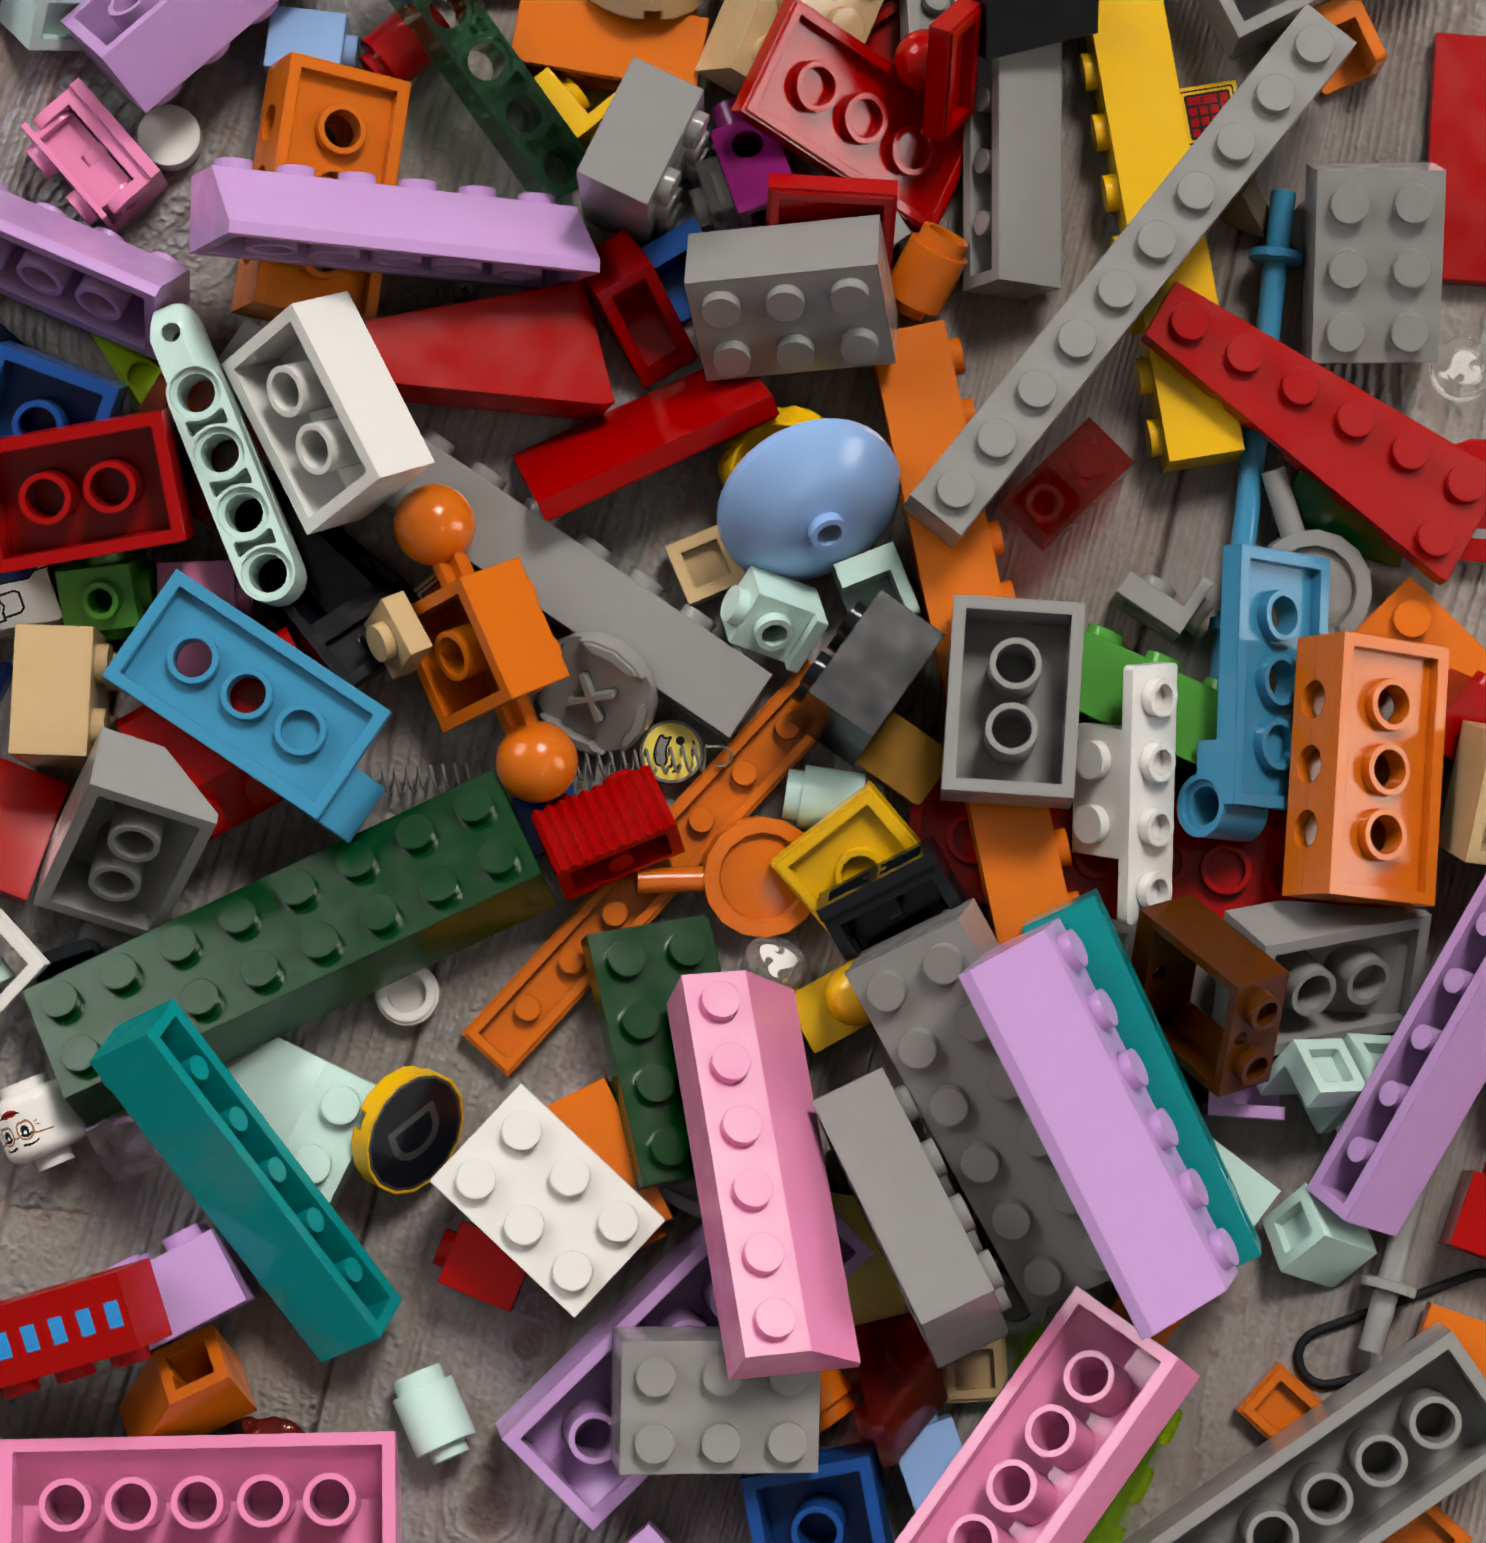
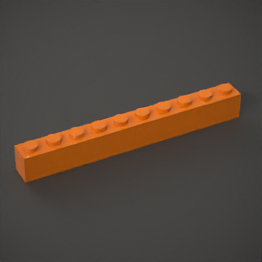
[872,320,1080,945]

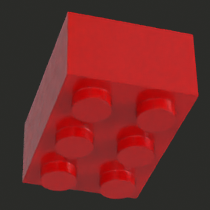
[0,407,196,573]

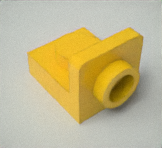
[528,67,615,156]

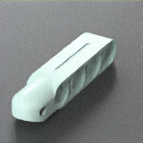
[150,303,307,607]

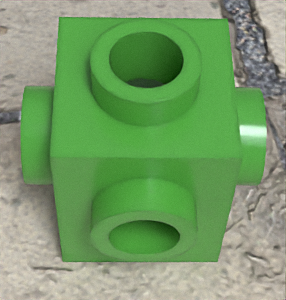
[55,551,157,640]

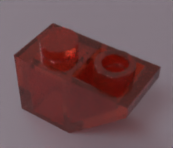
[997,417,1134,552]
[846,1312,948,1468]

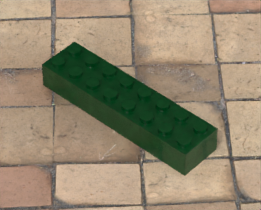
[23,770,557,1127]

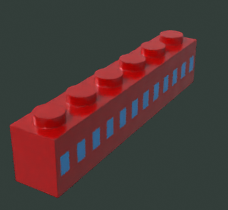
[0,1258,173,1400]

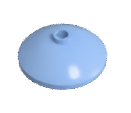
[717,418,901,581]

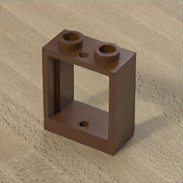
[1131,894,1289,1098]

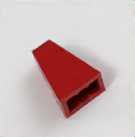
[364,281,615,420]

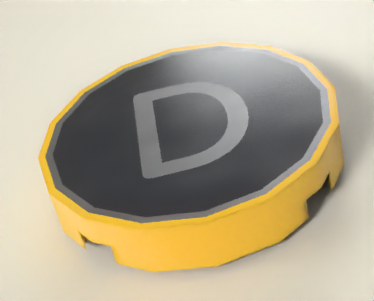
[351,1065,464,1194]

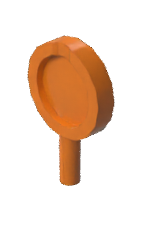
[634,815,810,938]

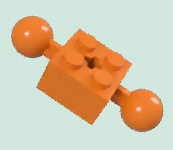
[393,483,578,803]

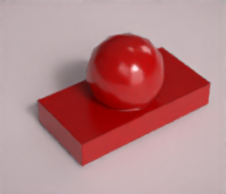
[893,0,982,142]

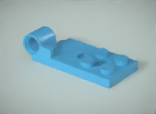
[1177,543,1330,842]
[102,569,393,843]

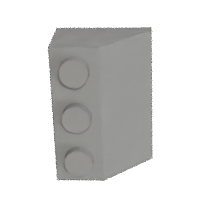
[33,727,219,937]

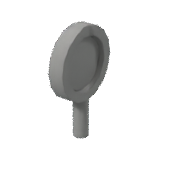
[1261,466,1372,633]

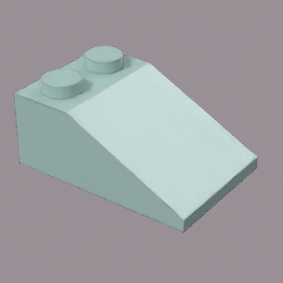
[223,1037,377,1208]

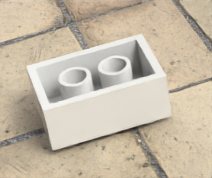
[221,291,435,535]
[430,1084,667,1318]

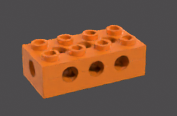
[230,52,412,322]
[1282,631,1450,908]

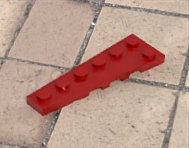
[1140,281,1486,585]

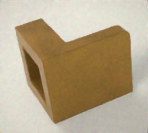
[854,710,943,806]

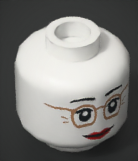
[0,1071,87,1172]

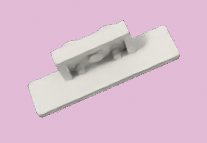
[1072,662,1178,925]

